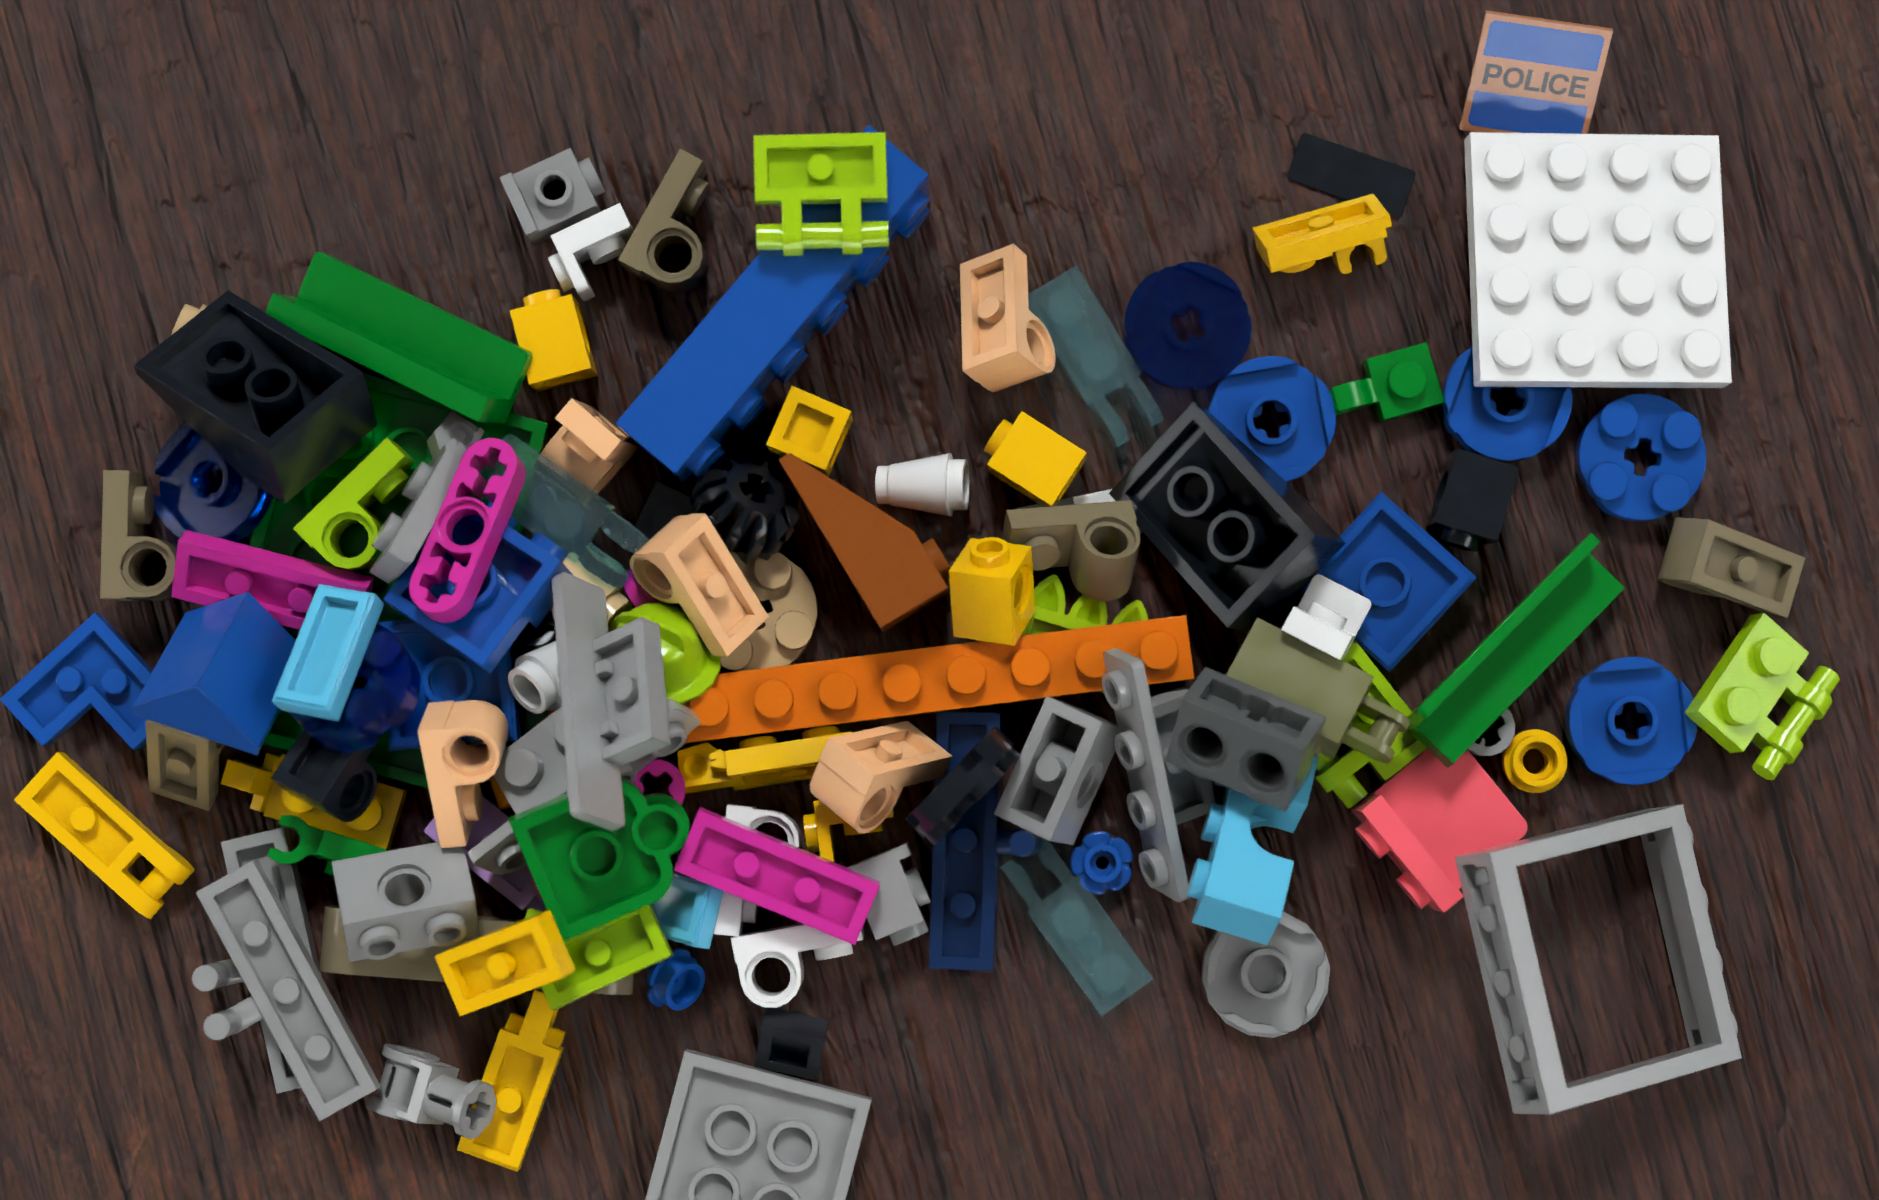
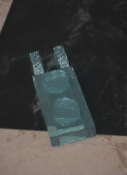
[1028,265,1164,447]
[480,434,649,588]
[1001,838,1153,1016]

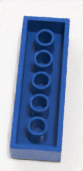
[615,125,931,485]

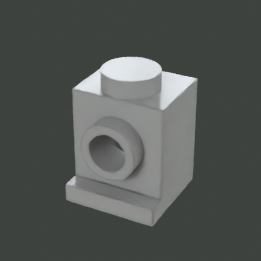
[499,148,605,245]
[847,842,931,946]

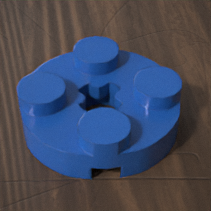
[1442,347,1573,463]
[1207,356,1336,483]
[1574,394,1706,522]
[1564,657,1697,785]

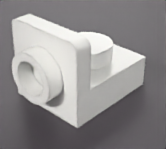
[548,203,634,301]
[1281,574,1372,660]

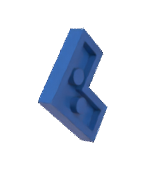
[0,613,153,750]

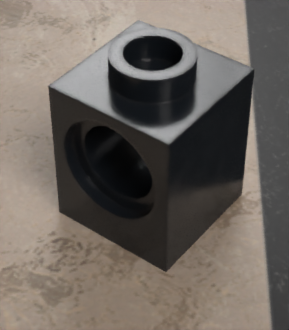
[1426,449,1519,552]

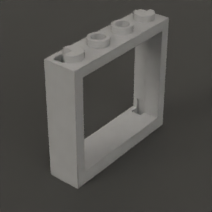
[1455,804,1742,1115]

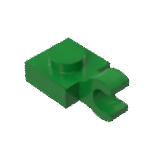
[1329,342,1444,423]
[267,815,387,876]

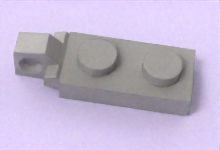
[370,411,485,584]

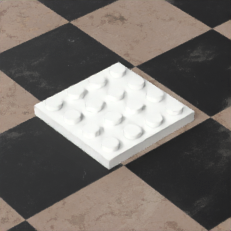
[1464,132,1732,388]

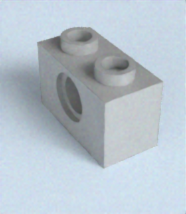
[994,696,1119,845]
[332,842,480,962]

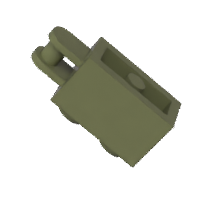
[1226,617,1411,763]

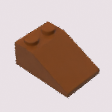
[779,453,950,633]

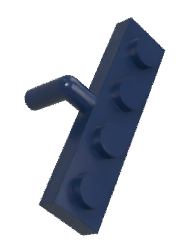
[929,711,1043,971]

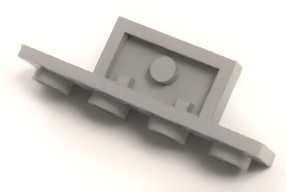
[551,572,671,831]
[1102,648,1216,903]
[468,699,701,875]

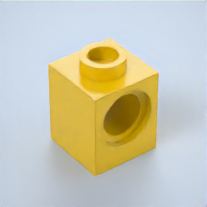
[510,289,598,392]
[766,386,853,477]
[984,411,1087,507]
[949,537,1035,646]

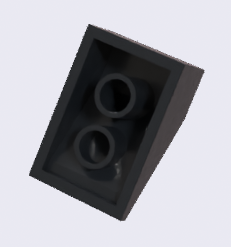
[134,290,378,504]
[1109,401,1346,632]

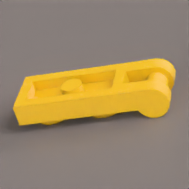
[14,752,194,919]

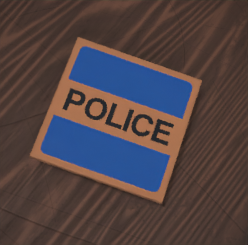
[1459,10,1613,134]

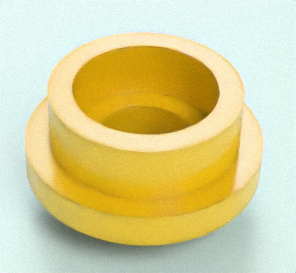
[1502,729,1567,793]

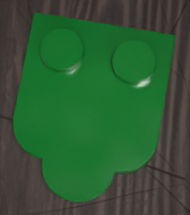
[508,777,689,941]

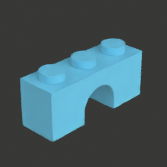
[1187,756,1319,945]

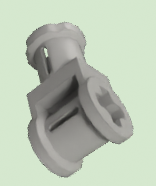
[366,1044,497,1139]

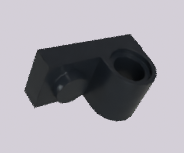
[271,676,402,823]

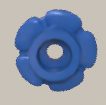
[1070,831,1133,895]
[646,948,705,1010]

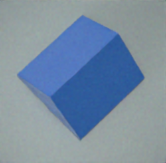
[133,592,296,755]

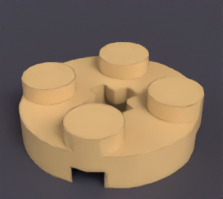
[720,552,818,672]

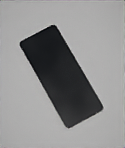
[1287,133,1415,218]

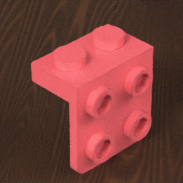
[1351,748,1528,913]

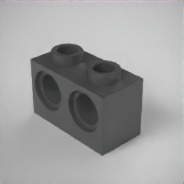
[1165,667,1326,812]

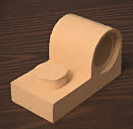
[960,244,1056,392]
[538,398,639,502]
[630,513,769,657]
[417,700,509,848]
[810,721,953,833]

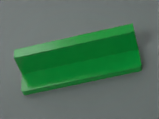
[265,252,533,424]
[1407,533,1625,768]

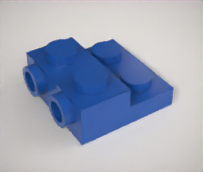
[383,500,574,674]

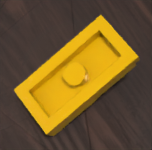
[1252,194,1392,274]
[434,910,576,1016]

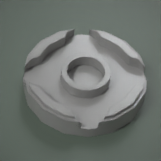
[1201,912,1330,1038]

